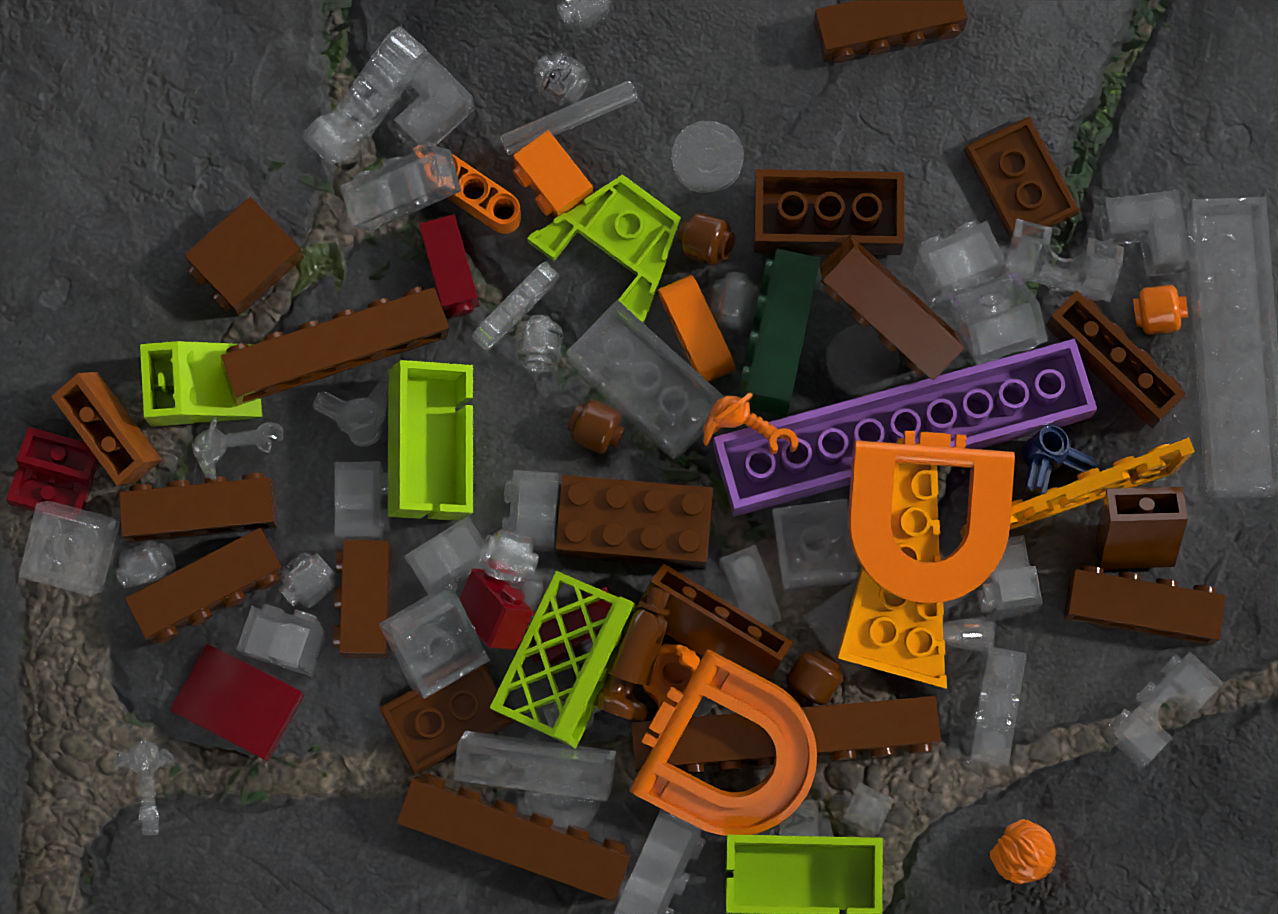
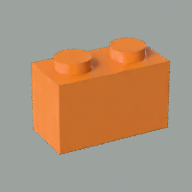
[512,130,593,218]

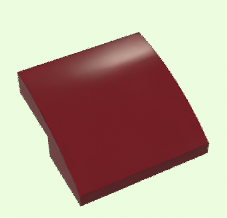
[6,427,98,524]

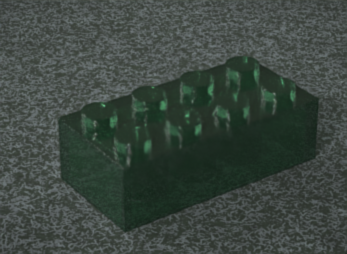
[738,249,821,417]

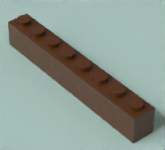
[631,696,941,774]

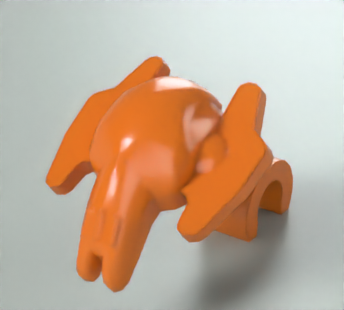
[703,393,798,455]

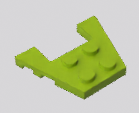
[527,174,681,327]

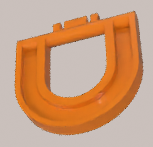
[848,431,1015,603]
[629,650,817,836]

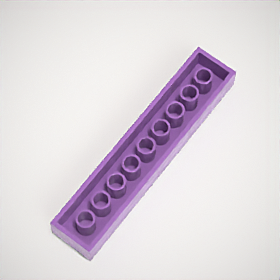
[713,339,1097,517]

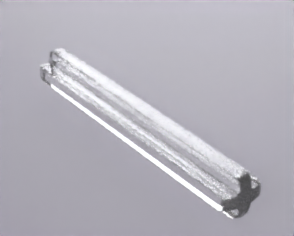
[500,81,637,155]

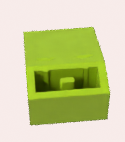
[140,341,262,427]

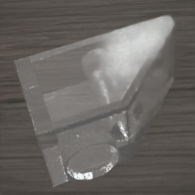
[719,545,782,626]

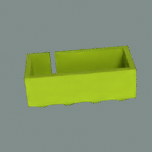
[388,360,473,521]
[725,834,883,914]

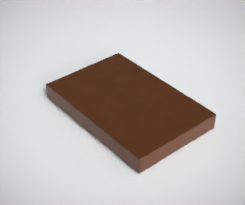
[964,116,1080,245]
[379,654,515,776]

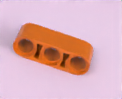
[427,152,521,234]
[658,274,736,385]

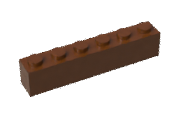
[221,287,449,407]
[397,773,633,901]

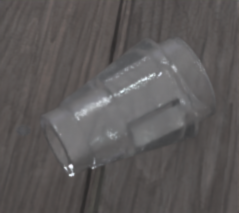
[943,616,995,653]

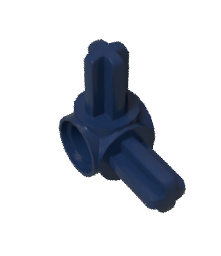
[1022,424,1097,497]

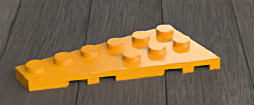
[960,437,1195,539]
[836,438,947,689]

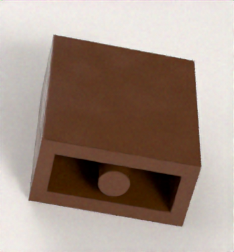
[184,196,304,316]
[1096,487,1188,569]

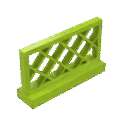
[490,571,637,749]

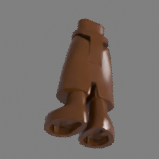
[593,586,670,721]

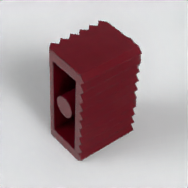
[455,567,534,650]

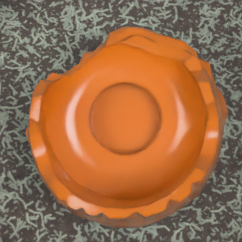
[642,644,700,708]
[990,819,1056,884]

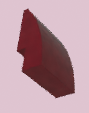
[170,644,305,762]

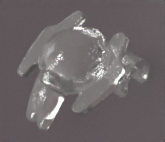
[192,417,283,480]
[116,740,175,835]

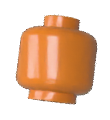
[1133,285,1189,335]

